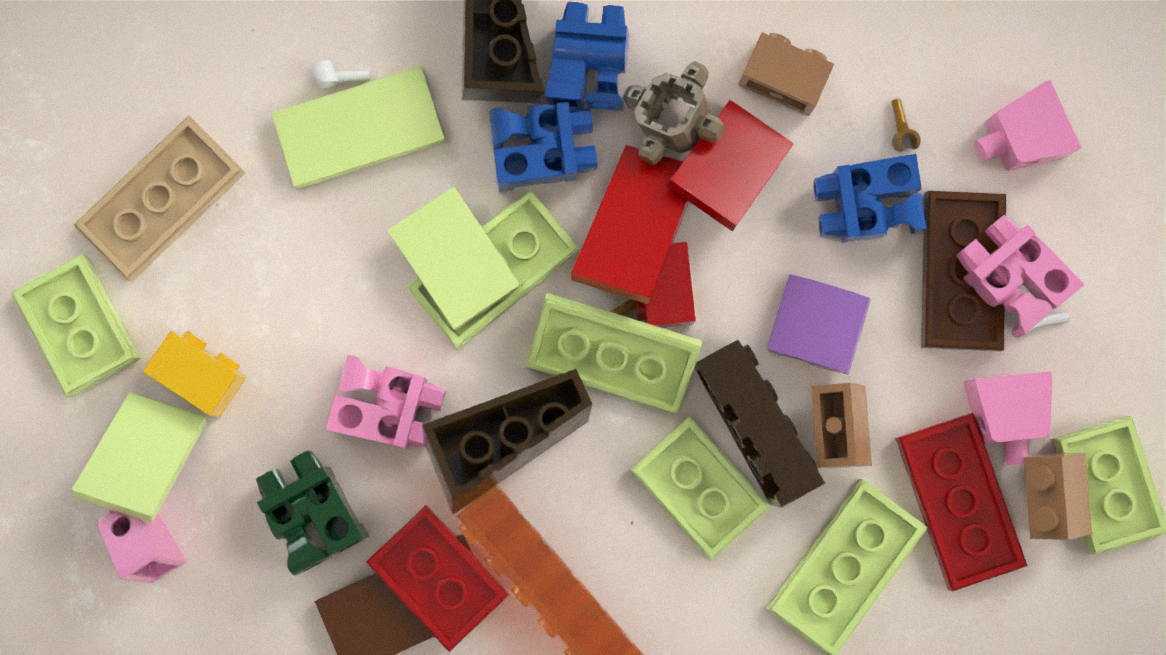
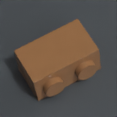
[738,32,834,116]
[811,383,872,468]
[1024,453,1092,540]

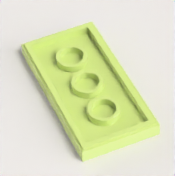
[271,66,446,189]
[407,189,580,350]
[526,292,702,415]
[767,479,928,655]

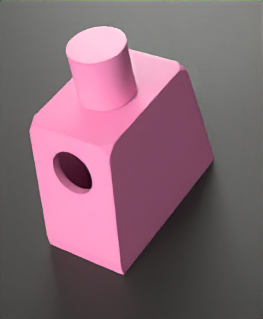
[974,80,1081,171]
[964,371,1052,465]
[97,509,186,583]

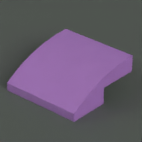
[767,274,871,375]

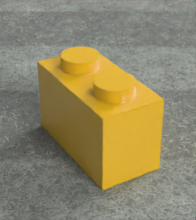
[142,330,247,417]

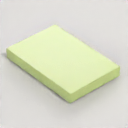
[387,187,521,330]
[11,254,141,397]
[71,392,206,523]
[630,416,770,560]
[1052,416,1166,555]

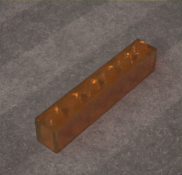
[457,484,644,655]

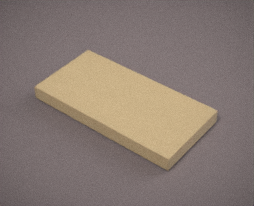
[73,115,246,282]

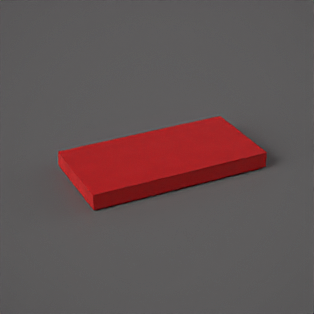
[571,145,689,305]
[895,413,1028,592]

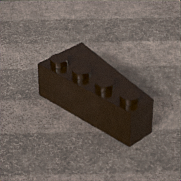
[462,0,544,103]
[694,339,825,508]
[422,369,592,515]

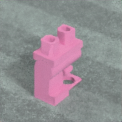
[956,215,1084,338]
[325,355,446,448]

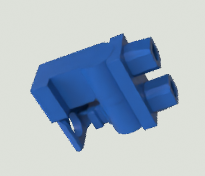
[545,2,630,111]
[489,102,598,192]
[813,154,927,243]

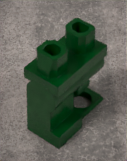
[256,451,370,576]

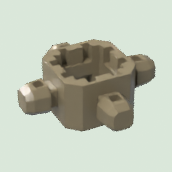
[623,61,726,165]

